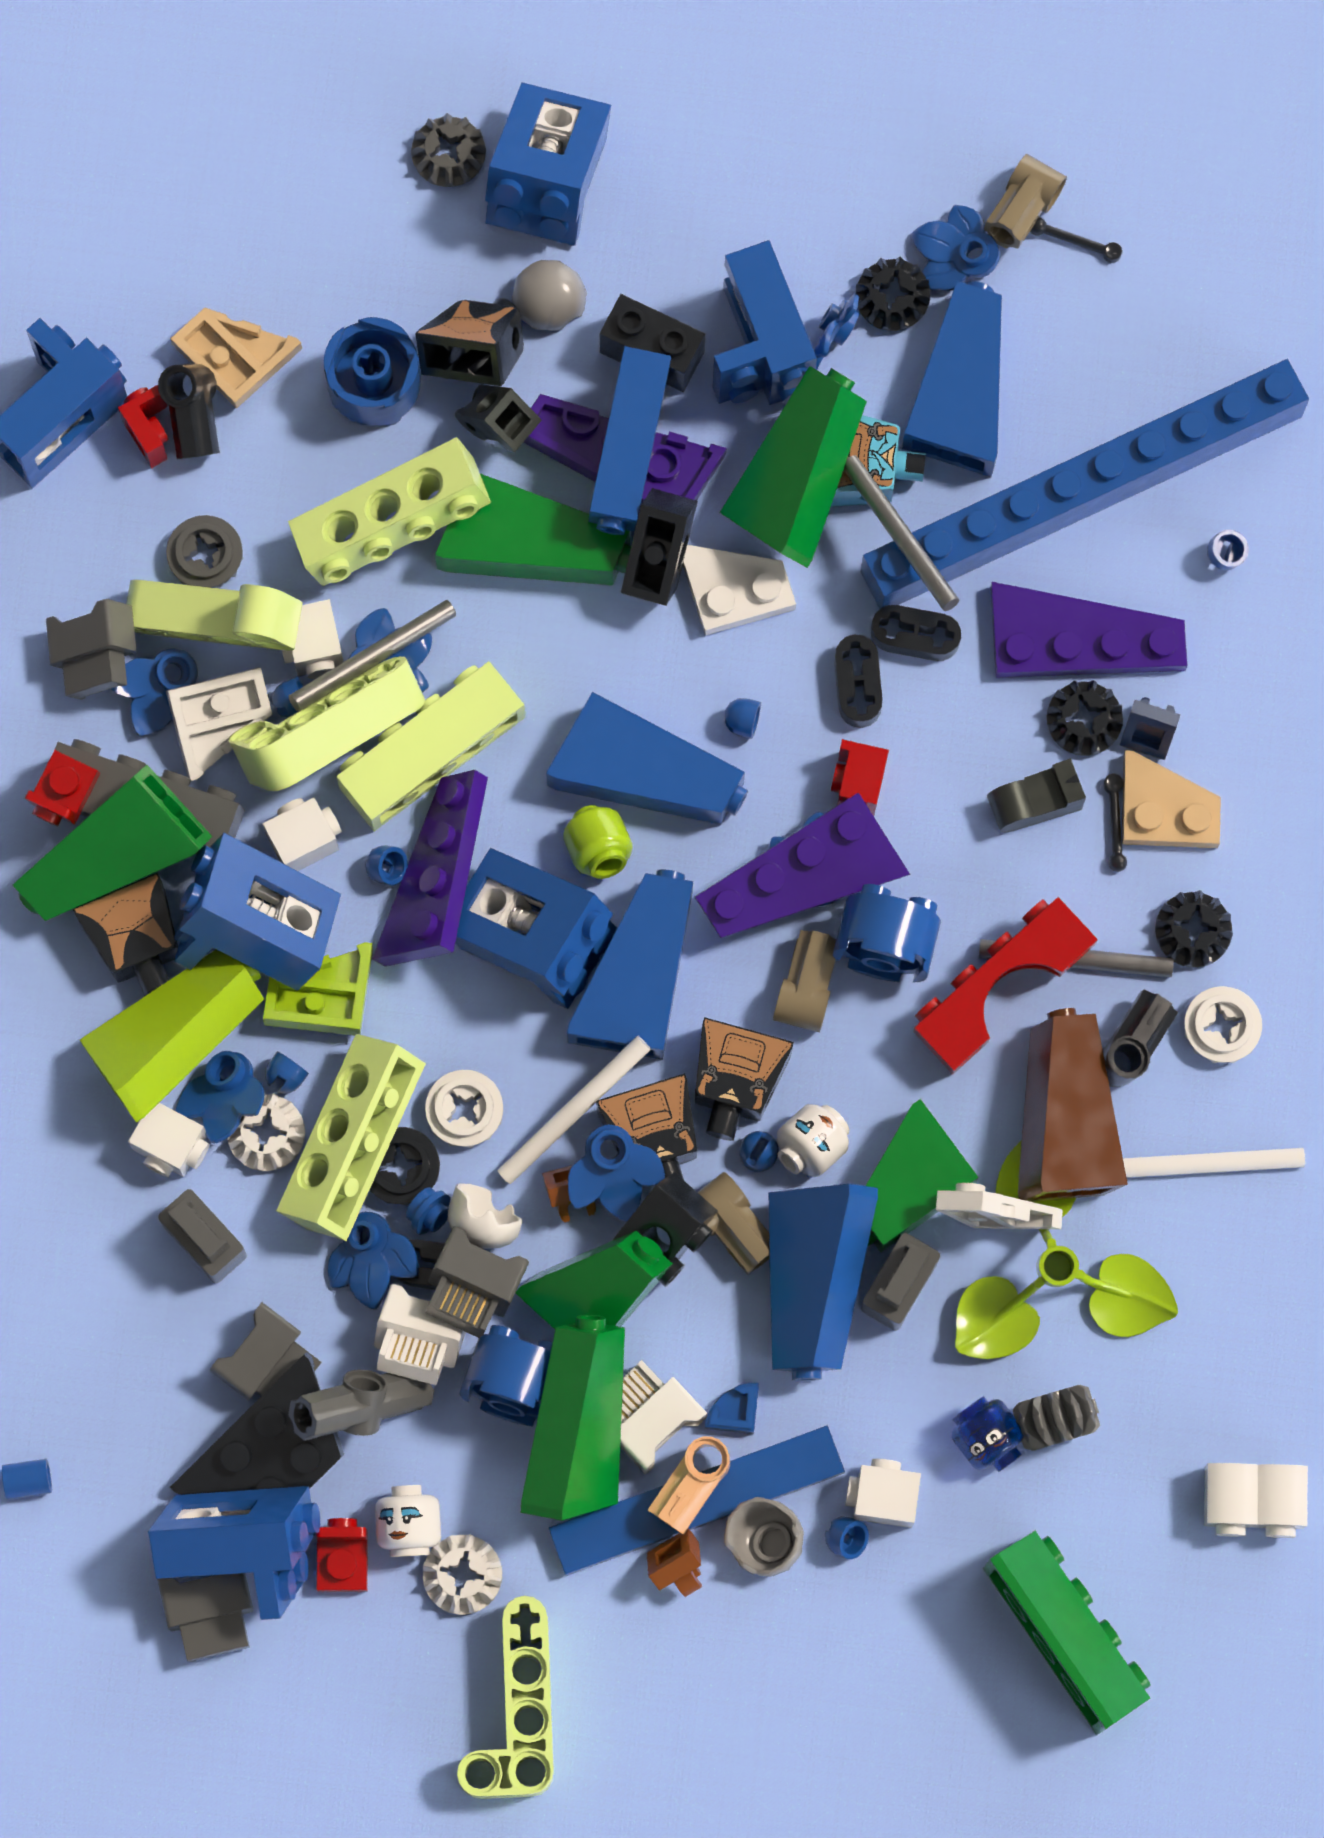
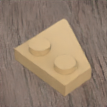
[170,308,302,409]
[1122,750,1221,848]

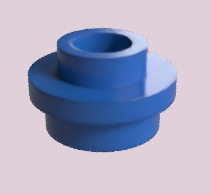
[406,1187,450,1235]

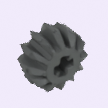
[1013,1385,1100,1451]

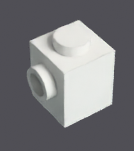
[282,599,343,679]
[262,797,342,871]
[128,1103,210,1178]
[845,1459,921,1528]

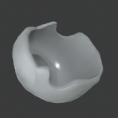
[512,260,587,331]
[724,1497,804,1577]

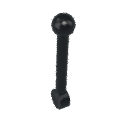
[1030,217,1122,263]
[1103,773,1127,872]

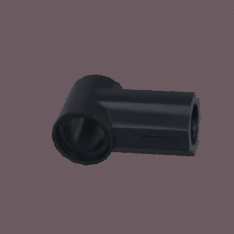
[158,364,220,459]
[1102,989,1178,1087]

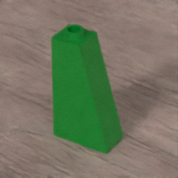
[719,366,867,568]
[435,474,631,585]
[13,765,213,921]
[520,1315,625,1521]

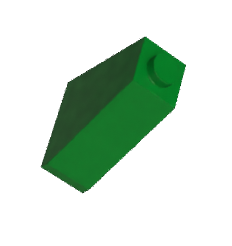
[866,1099,979,1253]
[515,1231,673,1329]

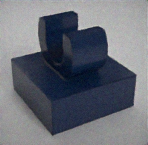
[1119,697,1180,760]

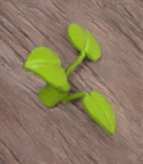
[955,1140,1178,1359]

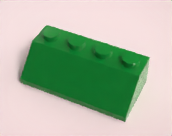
[983,1530,1151,1735]

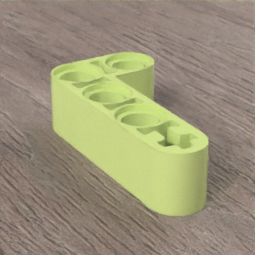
[126,580,303,651]
[229,656,425,791]
[457,1596,554,1799]

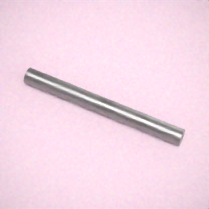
[844,455,959,611]
[289,600,456,712]
[979,939,1174,977]

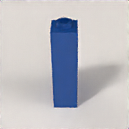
[902,281,1002,477]
[588,346,671,535]
[546,692,748,825]
[567,869,693,1060]
[768,1184,878,1381]

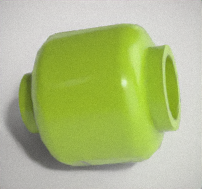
[563,805,633,879]

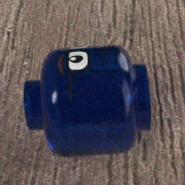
[952,1396,1024,1472]

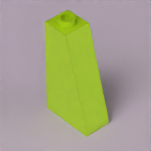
[80,949,264,1123]

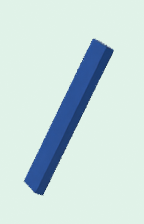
[548,1425,845,1576]

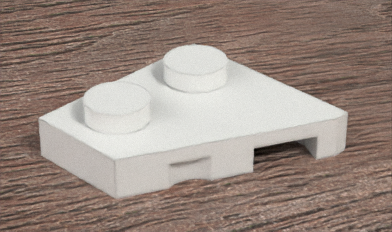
[683,545,796,636]
[166,668,272,781]
[936,1183,1063,1229]

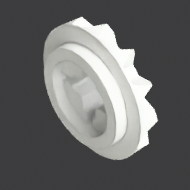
[1184,986,1262,1063]
[425,1070,503,1148]
[227,1093,305,1171]
[423,1534,502,1615]

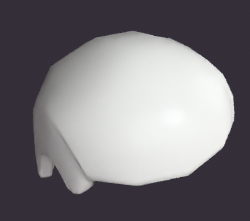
[448,1183,522,1249]

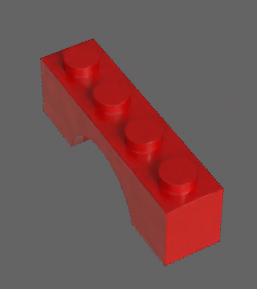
[913,897,1098,1075]

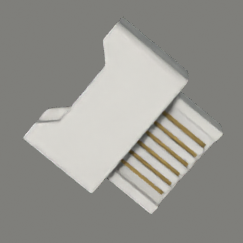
[374,1284,466,1385]
[620,1360,707,1475]

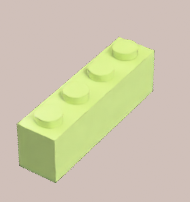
[336,661,525,832]

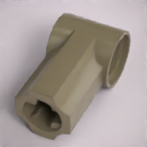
[984,154,1067,249]
[773,930,836,1033]
[698,1172,770,1275]

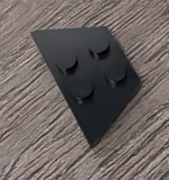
[170,1352,344,1495]

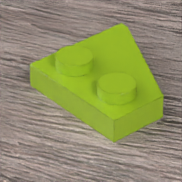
[263,942,373,1036]

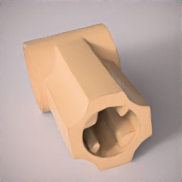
[648,1436,730,1535]

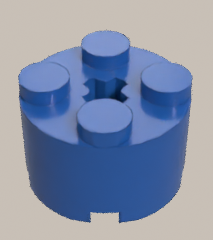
[324,317,421,426]
[833,884,941,983]
[459,1325,553,1427]

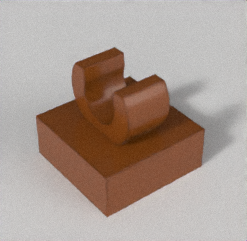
[542,1165,596,1223]
[647,1528,702,1597]

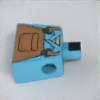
[831,415,926,507]

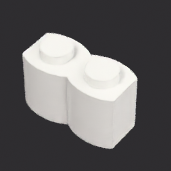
[1204,1463,1308,1538]

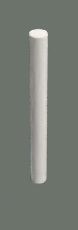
[497,1036,651,1184]
[1123,1148,1305,1178]

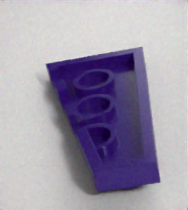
[523,394,727,507]
[990,582,1188,678]
[372,770,488,967]
[694,793,911,938]

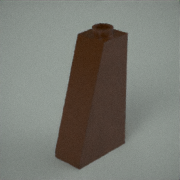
[1018,1008,1128,1202]

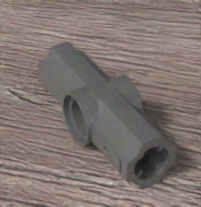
[289,1369,434,1441]

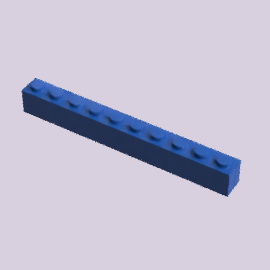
[860,358,1309,609]

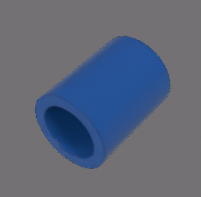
[2,1458,52,1499]

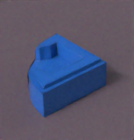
[705,1383,759,1434]

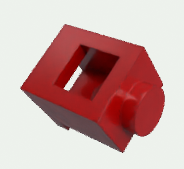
[831,739,889,816]

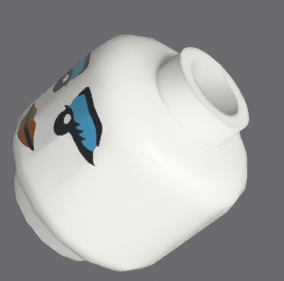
[777,1104,849,1177]
[375,1485,441,1557]

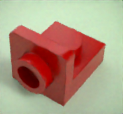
[118,385,169,469]
[25,750,101,827]
[316,1518,368,1592]

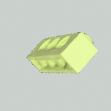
[288,437,491,586]
[276,1034,426,1241]

